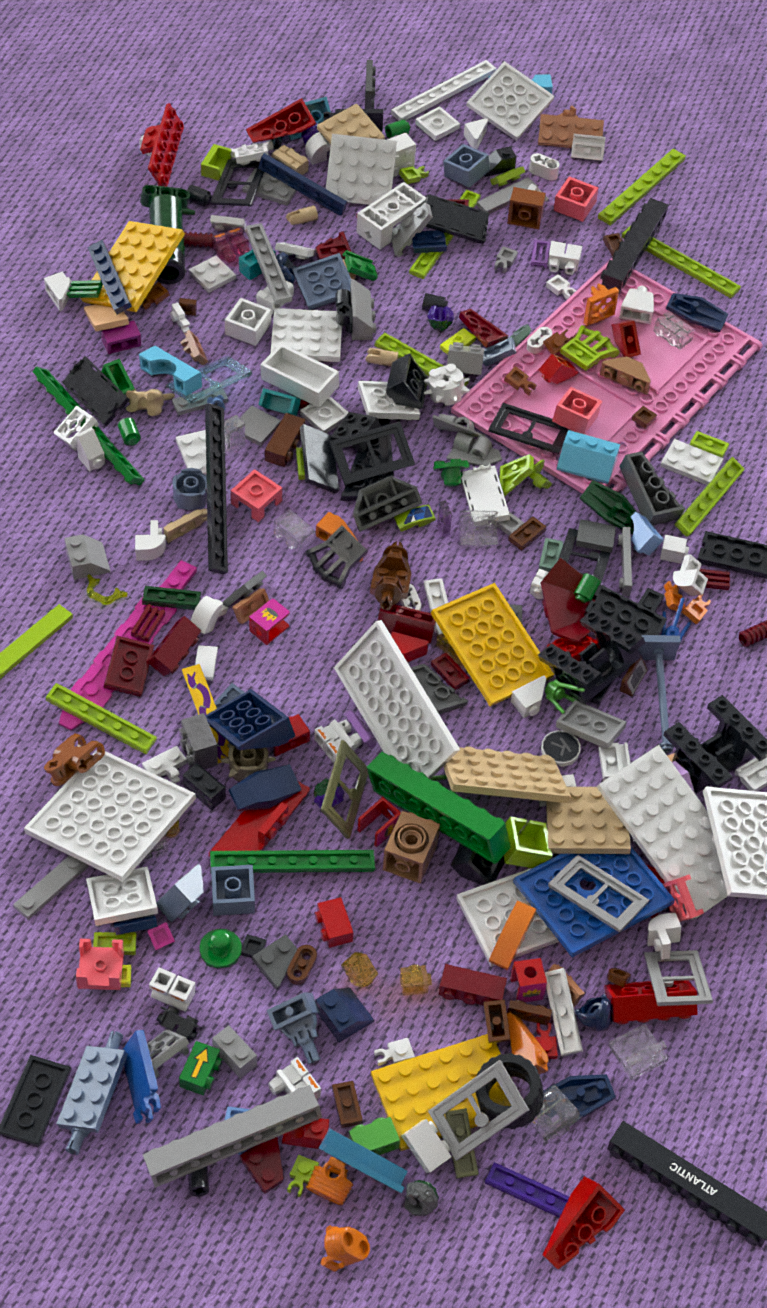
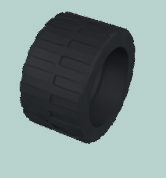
[476,1053,544,1129]

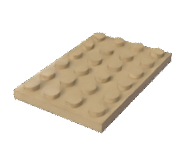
[443,747,571,803]

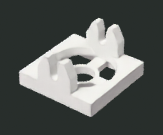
[54,406,99,451]

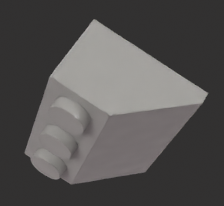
[350,279,376,340]

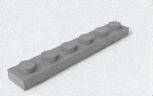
[245,223,292,305]

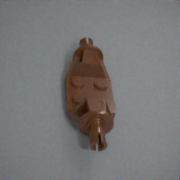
[370,541,412,610]

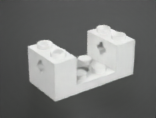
[356,182,426,250]

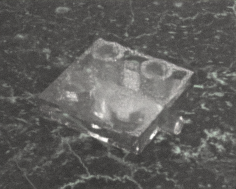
[459,511,498,548]
[608,1024,668,1080]
[530,1085,581,1145]

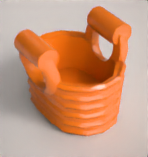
[306,1156,354,1206]
[321,1225,370,1272]

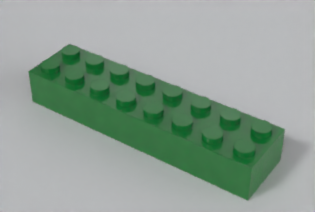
[366,751,511,864]

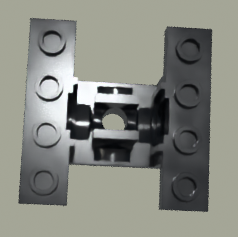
[538,609,645,704]
[663,695,767,794]

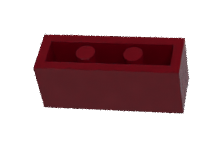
[377,604,436,644]
[147,616,202,676]
[438,964,507,1006]

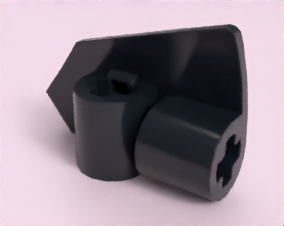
[335,289,353,333]

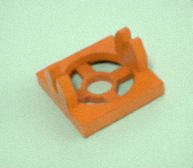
[583,283,619,326]

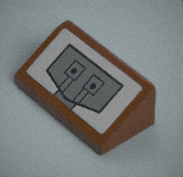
[620,655,648,696]

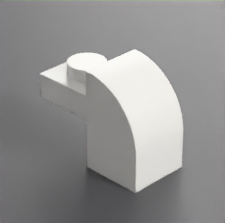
[305,132,331,165]
[135,520,166,561]
[673,554,708,596]
[190,596,228,634]
[647,913,681,960]

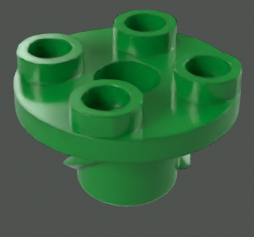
[433,459,470,487]
[199,929,242,968]

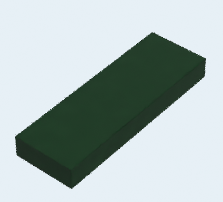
[142,586,201,610]

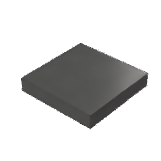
[575,519,616,553]

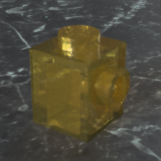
[341,952,378,987]
[399,964,432,996]

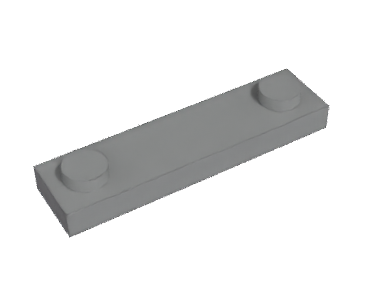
[618,527,632,596]
[13,855,88,920]

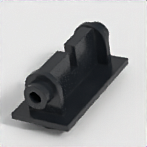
[156,1005,203,1040]

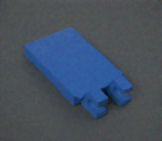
[122,1030,161,1124]

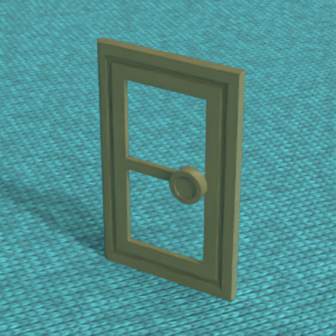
[321,740,368,839]

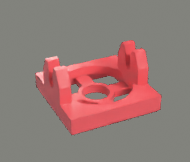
[663,874,704,922]

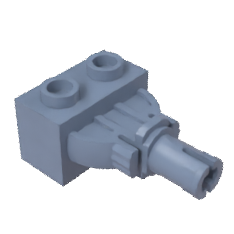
[267,992,321,1064]

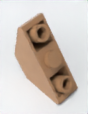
[600,356,651,395]

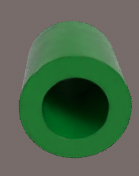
[385,119,410,139]
[118,418,141,446]
[574,573,601,604]

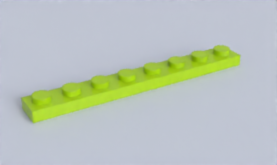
[598,149,686,226]

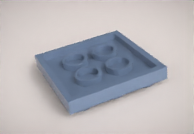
[292,253,351,310]

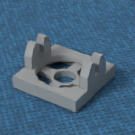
[147,1029,189,1078]

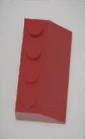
[604,980,698,1024]

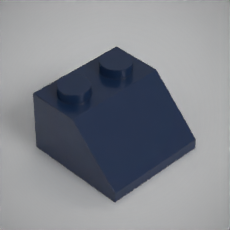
[316,988,374,1043]

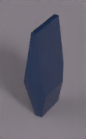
[666,293,728,332]
[228,764,302,811]
[540,1074,616,1124]

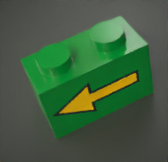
[179,1041,223,1096]

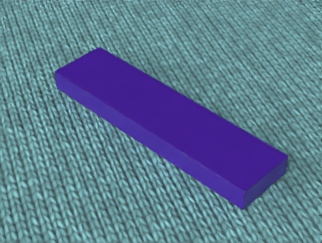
[485,1162,569,1218]

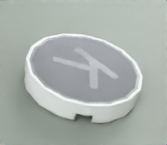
[541,730,580,767]

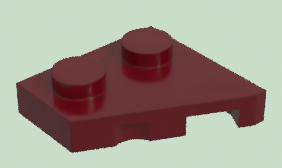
[315,231,351,260]
[240,1137,284,1194]

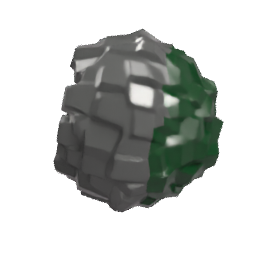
[404,1180,439,1216]

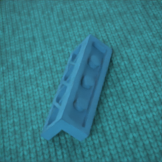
[319,1128,408,1193]

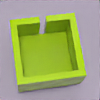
[504,816,552,868]

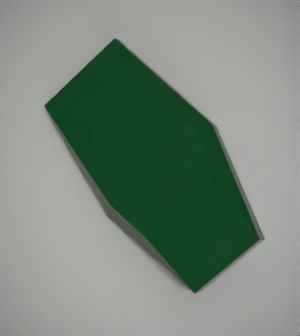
[579,480,638,534]

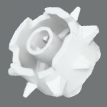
[424,364,470,406]

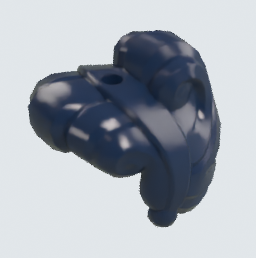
[276,252,297,284]
[575,994,612,1032]

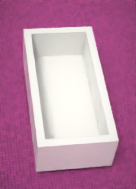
[260,343,339,408]

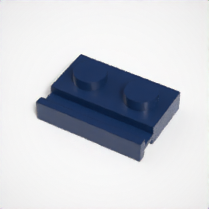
[412,230,447,253]
[113,914,158,935]

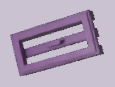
[531,240,551,268]
[345,710,376,749]

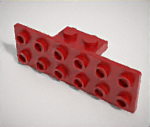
[140,103,184,187]
[208,781,310,857]

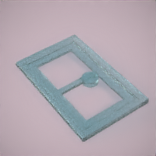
[166,355,252,404]

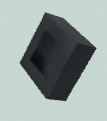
[241,934,267,958]

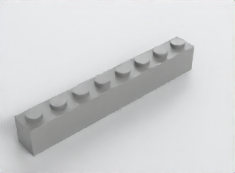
[143,1085,322,1188]

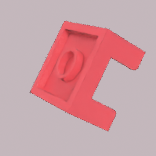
[231,469,282,522]
[76,938,124,990]

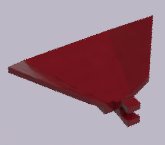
[540,558,595,643]

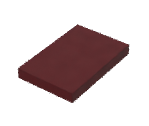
[103,635,154,697]

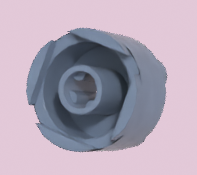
[173,468,207,510]

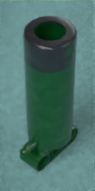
[140,185,195,285]

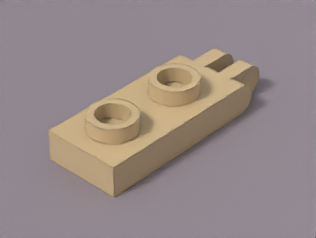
[163,509,207,543]

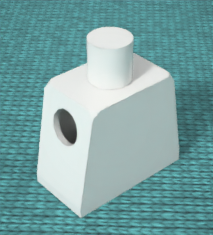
[619,286,654,325]

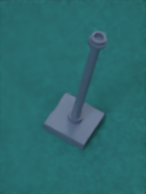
[638,635,681,753]

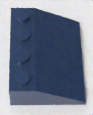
[205,689,295,750]

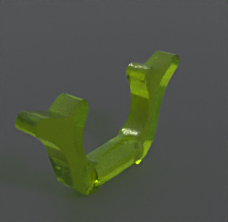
[87,574,128,605]

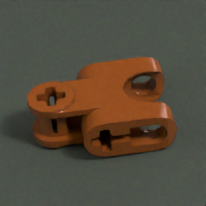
[44,734,105,786]

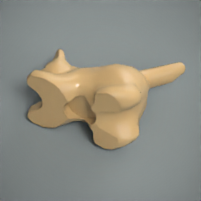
[126,389,175,416]

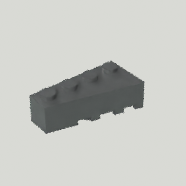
[619,451,685,525]

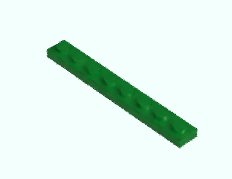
[210,850,375,873]

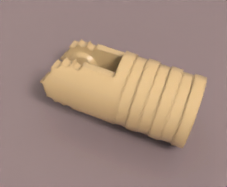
[285,205,318,225]
[365,348,399,367]

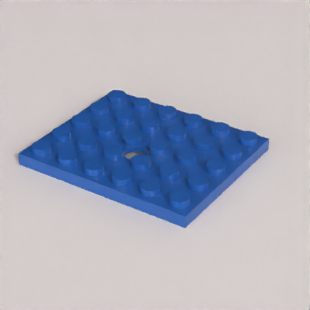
[513,846,675,958]

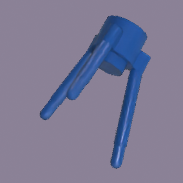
[661,597,691,641]

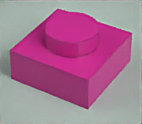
[147,922,175,950]

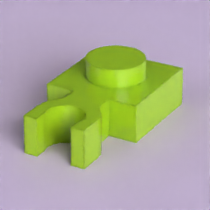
[399,166,429,184]
[287,1154,319,1197]

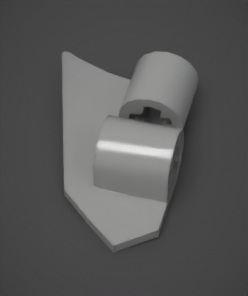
[432,414,485,437]
[446,432,502,466]

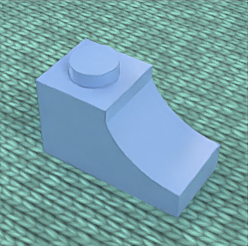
[631,512,664,556]

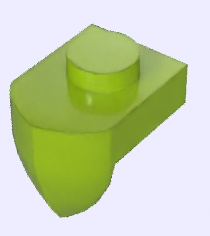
[529,459,553,489]

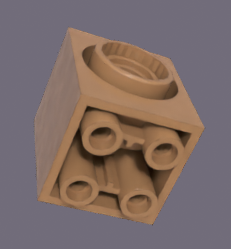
[382,811,440,884]

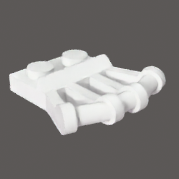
[231,140,273,165]

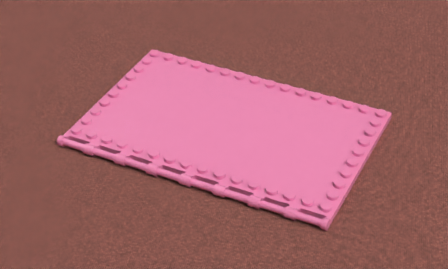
[451,258,763,494]

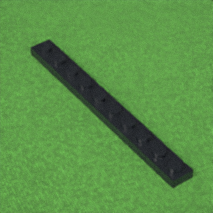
[205,403,228,574]

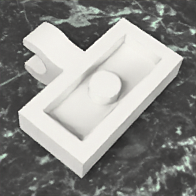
[142,746,187,784]

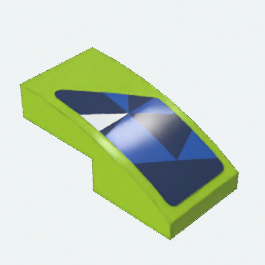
[394,505,436,532]

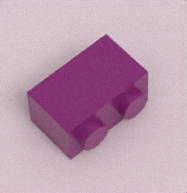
[101,321,141,354]

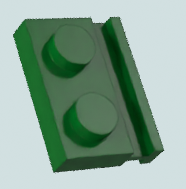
[343,250,378,281]

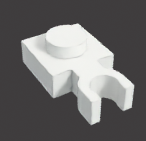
[546,274,576,300]
[170,302,190,334]
[374,1038,415,1066]

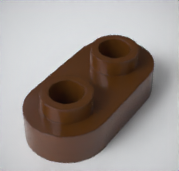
[287,945,317,985]

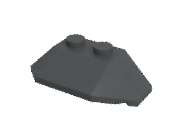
[353,476,423,532]

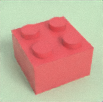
[553,177,599,222]
[552,387,602,434]

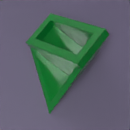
[101,359,135,394]

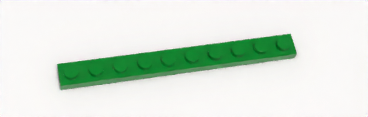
[32,366,145,485]

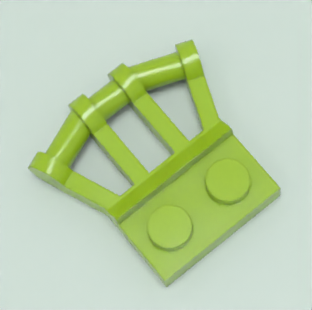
[560,325,620,371]

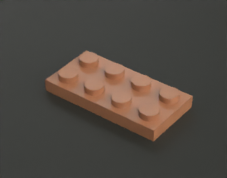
[538,114,604,148]

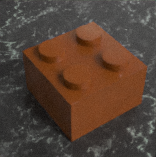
[507,187,546,230]

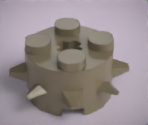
[221,743,276,782]

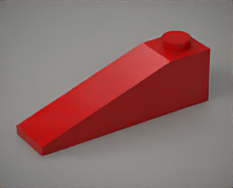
[246,98,316,143]
[542,1176,625,1269]

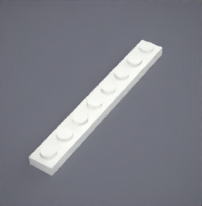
[391,60,496,121]

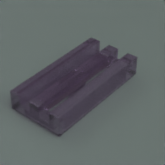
[437,500,452,538]

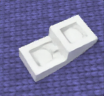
[195,645,218,681]

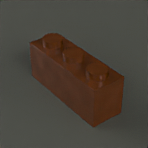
[265,413,306,467]

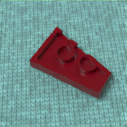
[459,309,509,348]

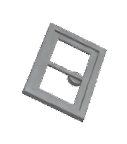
[548,855,650,932]
[644,950,713,1006]
[428,1060,529,1161]

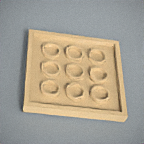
[546,787,631,854]

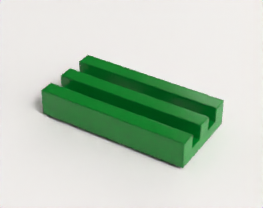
[67,280,103,298]

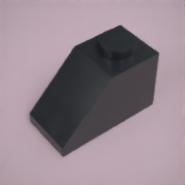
[484,146,517,177]

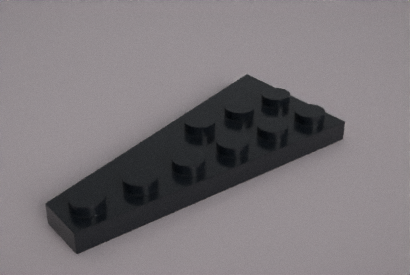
[341,418,394,501]

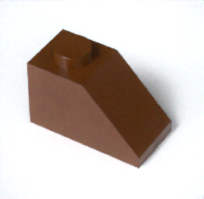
[483,1000,510,1043]

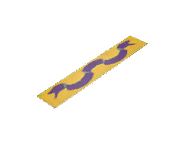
[181,664,230,764]

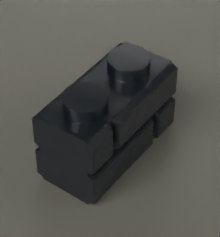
[183,763,226,810]

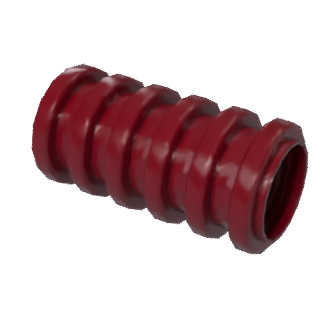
[184,231,214,248]
[739,620,767,647]

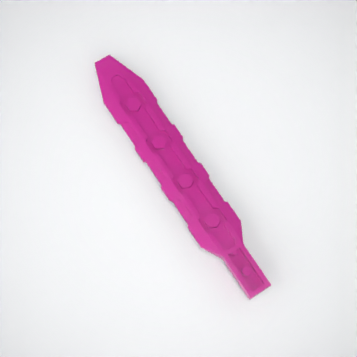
[59,560,197,731]

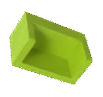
[201,144,232,181]

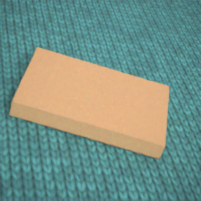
[84,304,129,332]

